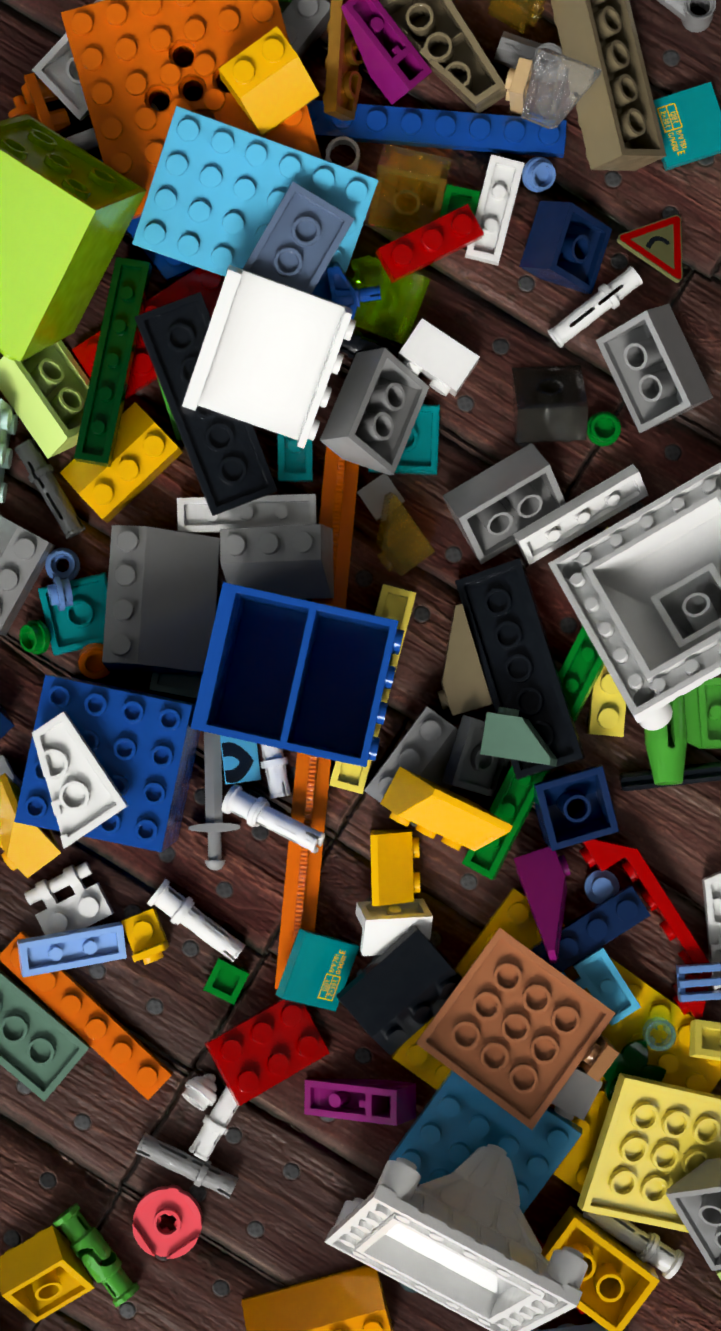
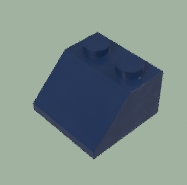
[519,201,612,294]
[534,764,619,851]

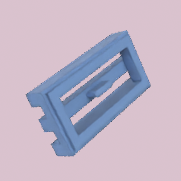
[676,962,721,1002]

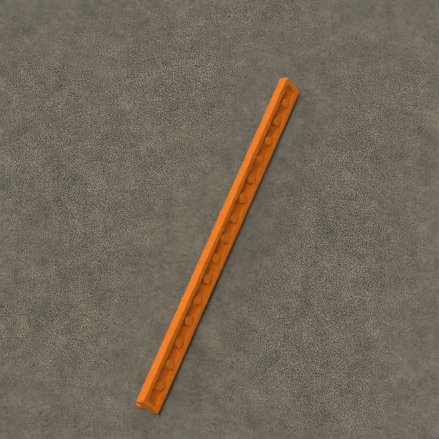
[275,446,359,989]

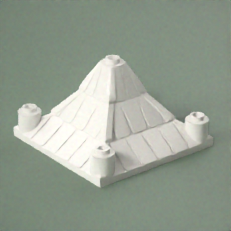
[548,462,721,730]
[325,1144,588,1331]

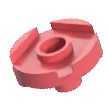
[132,1185,203,1259]

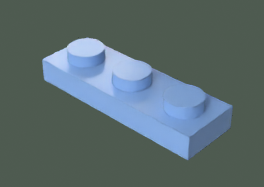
[17,922,127,978]

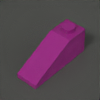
[341,0,432,105]
[514,847,571,964]
[304,1079,416,1126]

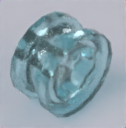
[642,1017,676,1051]

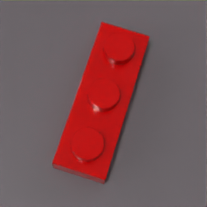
[376,204,484,283]

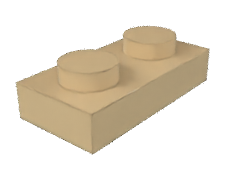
[505,57,533,117]

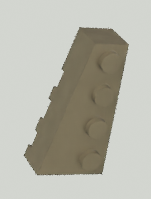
[380,0,506,113]

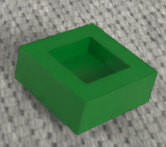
[439,184,480,218]
[203,957,250,1005]

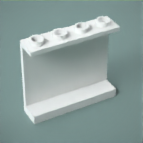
[182,265,356,449]

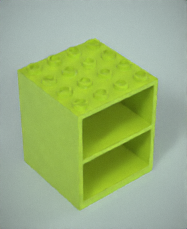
[0,114,147,362]

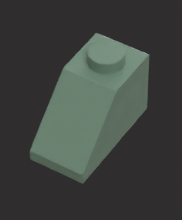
[480,707,557,767]

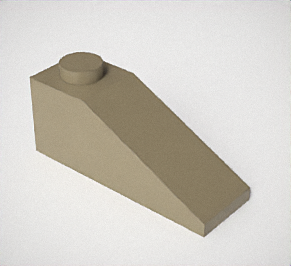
[437,604,492,716]

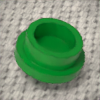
[586,411,621,447]
[19,620,51,655]

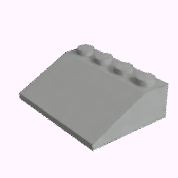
[102,525,220,674]

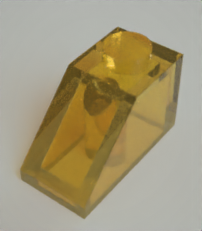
[376,492,435,576]

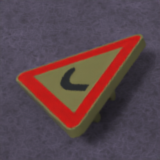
[617,215,683,283]

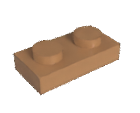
[580,1034,619,1082]

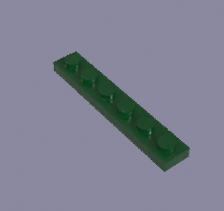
[74,257,152,467]

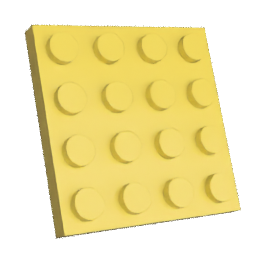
[577,1073,721,1233]

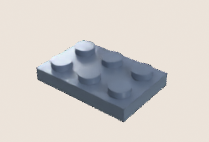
[243,182,355,294]

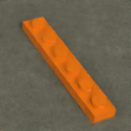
[0,931,173,1100]

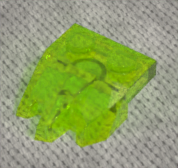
[348,255,430,345]

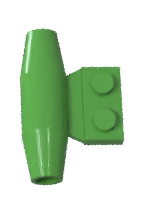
[644,678,721,785]

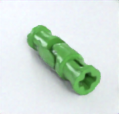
[53,1203,140,1307]

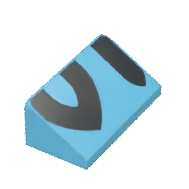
[220,735,261,785]

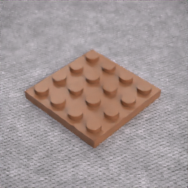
[416,927,616,1130]

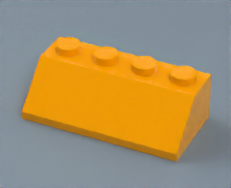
[241,1265,394,1331]

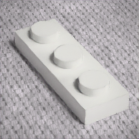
[465,154,524,266]

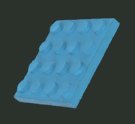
[388,1070,582,1214]

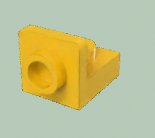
[121,907,170,965]

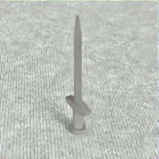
[188,732,240,871]

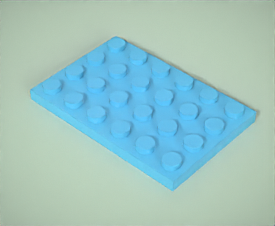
[132,105,379,277]

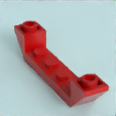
[579,838,712,1019]

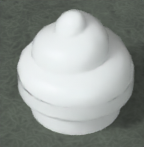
[182,1074,217,1111]

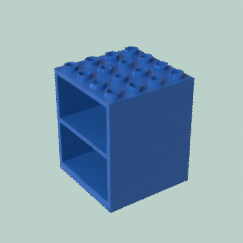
[190,582,404,767]
[14,675,201,852]

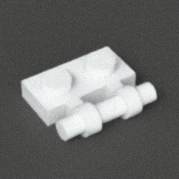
[24,861,114,935]

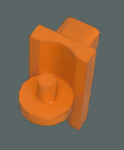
[8,73,71,134]

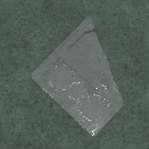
[521,48,601,129]

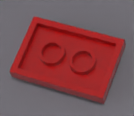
[205,999,330,1106]

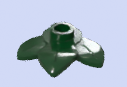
[603,1039,666,1101]

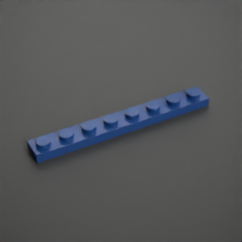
[307,100,567,158]

